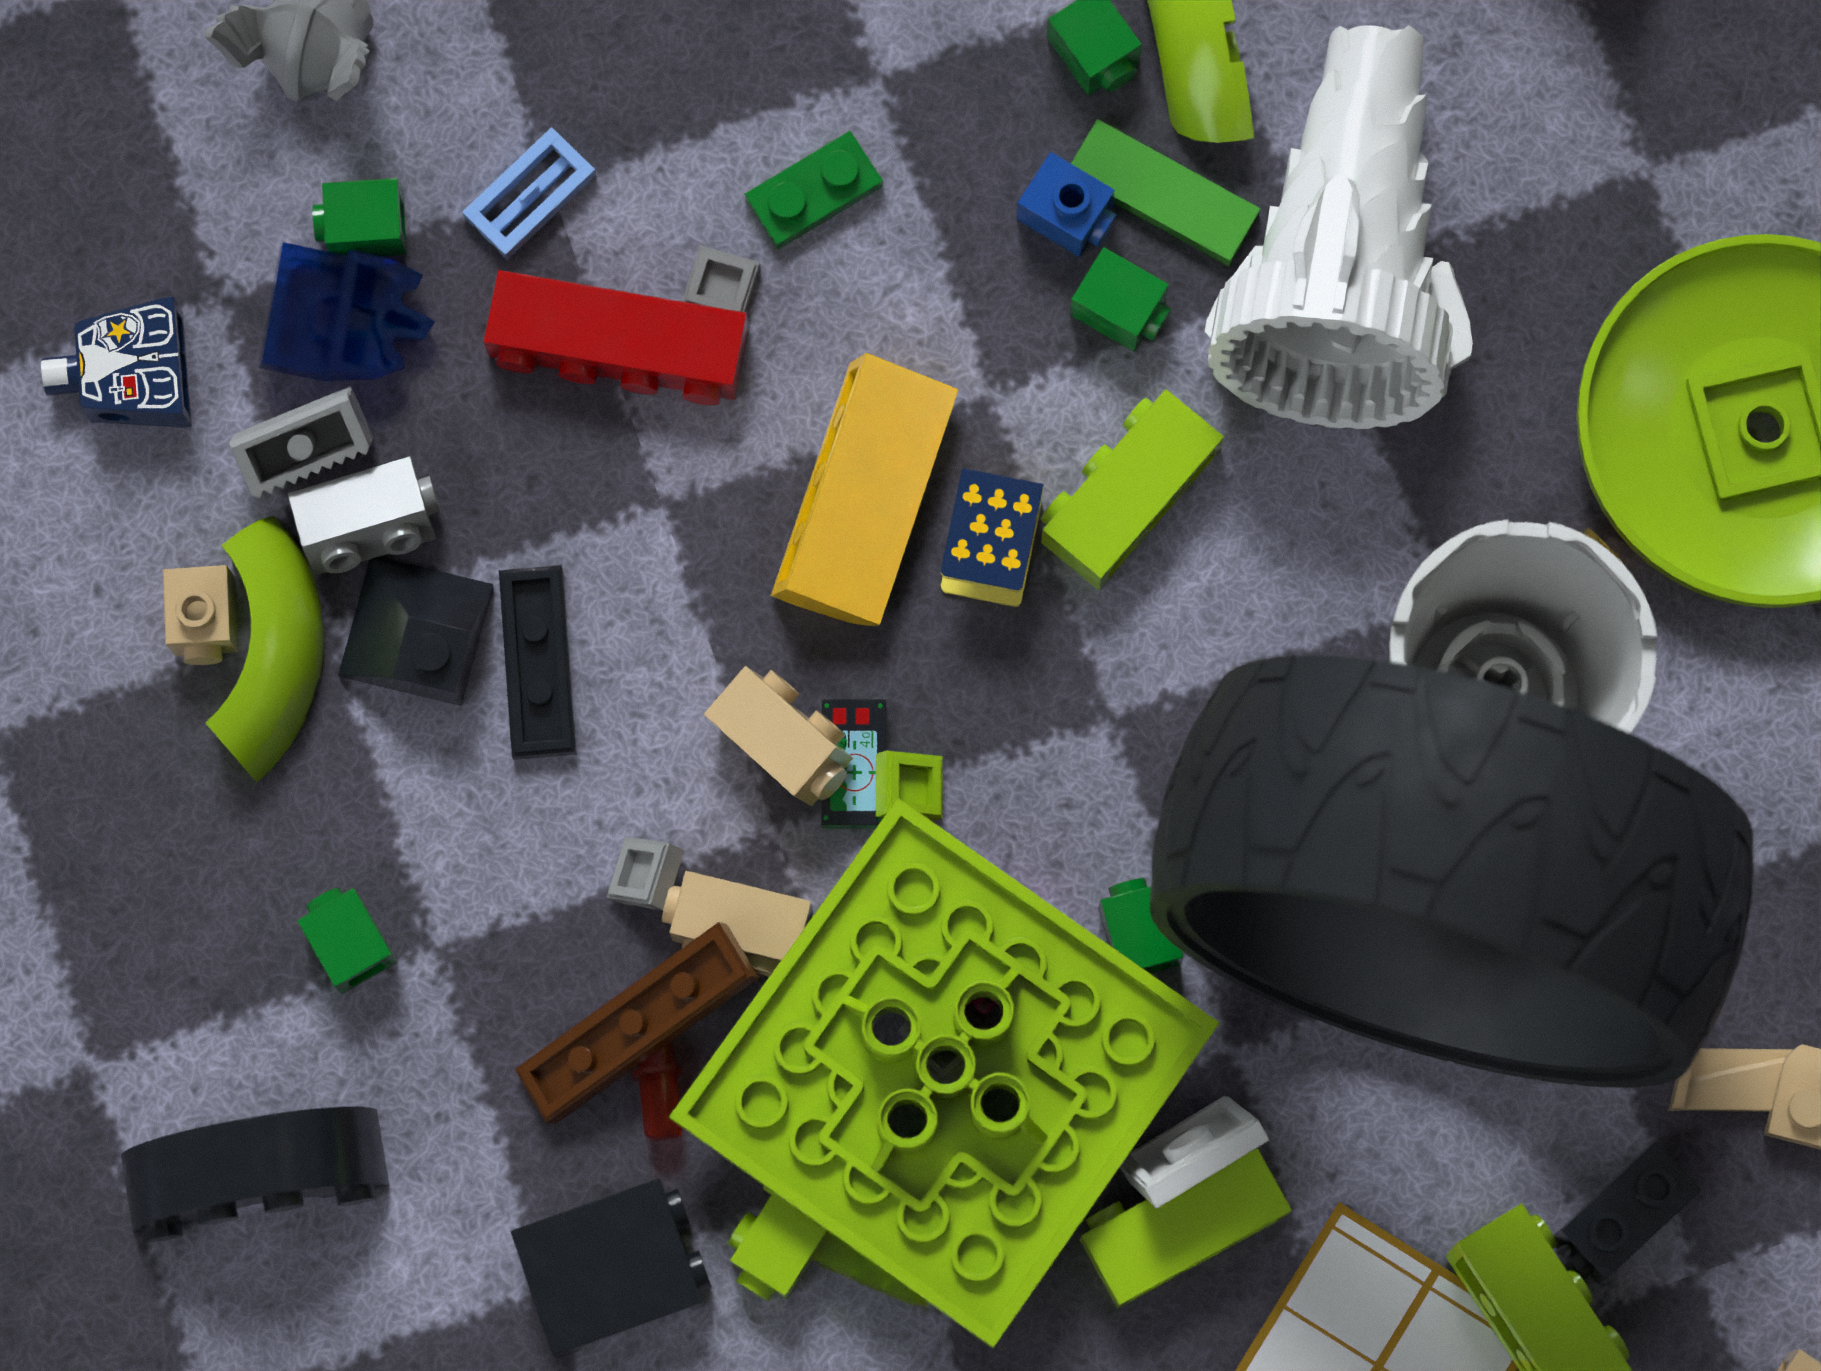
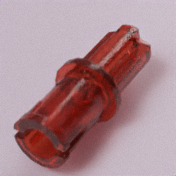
[631,1040,683,1141]

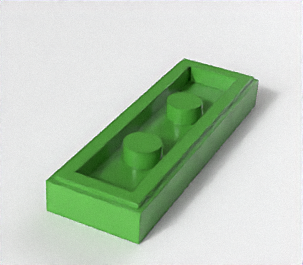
[1071,119,1261,266]

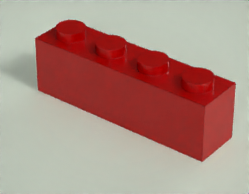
[484,270,749,406]

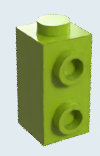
[727,1186,830,1302]

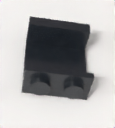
[510,1178,712,1359]

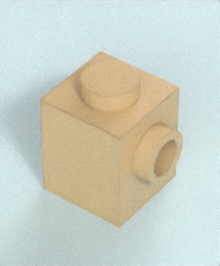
[163,565,238,665]

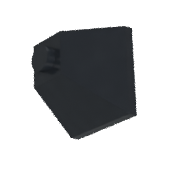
[338,557,494,706]

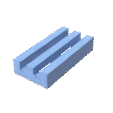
[462,127,596,260]

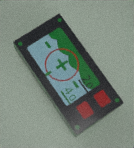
[821,699,886,829]

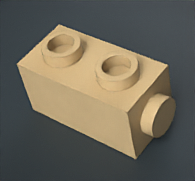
[704,666,853,806]
[662,870,813,977]

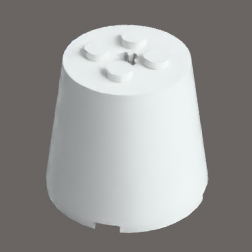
[1390,520,1657,733]

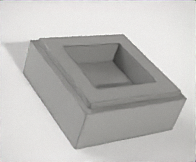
[682,245,760,312]
[607,836,684,911]

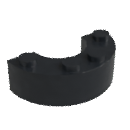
[121,1106,390,1243]

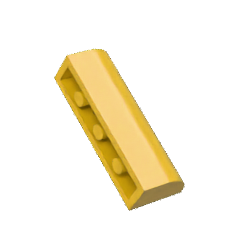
[771,353,959,626]

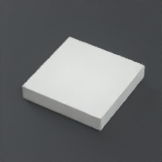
[1120,1096,1269,1208]

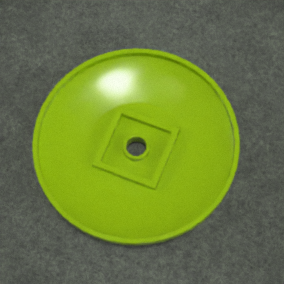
[1576,234,1821,608]

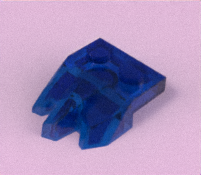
[258,242,436,381]

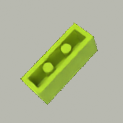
[1040,389,1224,591]
[1080,1148,1292,1309]
[1445,1203,1632,1371]

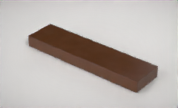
[515,922,759,1124]

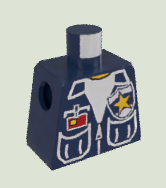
[41,297,192,428]

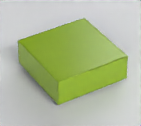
[876,751,943,822]

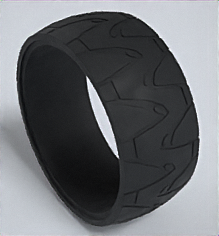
[1150,655,1753,1088]

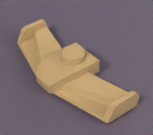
[1668,1044,1821,1150]

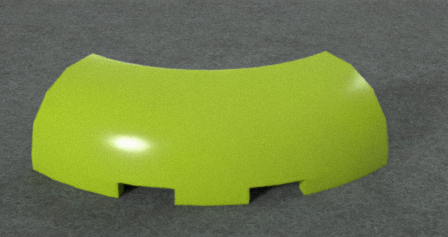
[1147,0,1254,143]
[205,516,324,782]

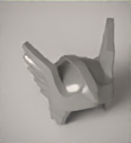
[204,0,373,101]

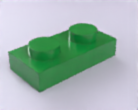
[744,130,883,250]

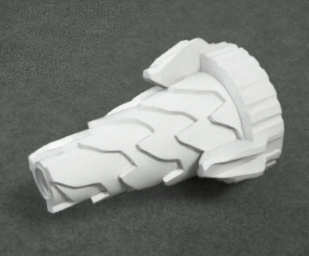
[1205,25,1473,429]

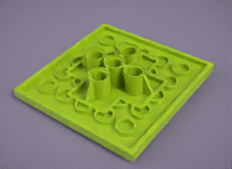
[669,798,1220,1349]

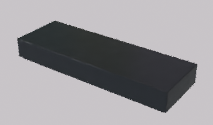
[499,565,577,760]

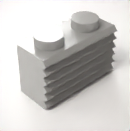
[229,386,374,499]

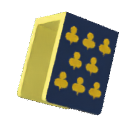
[941,468,1044,607]

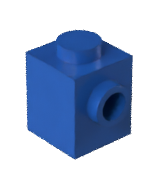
[1016,152,1118,257]

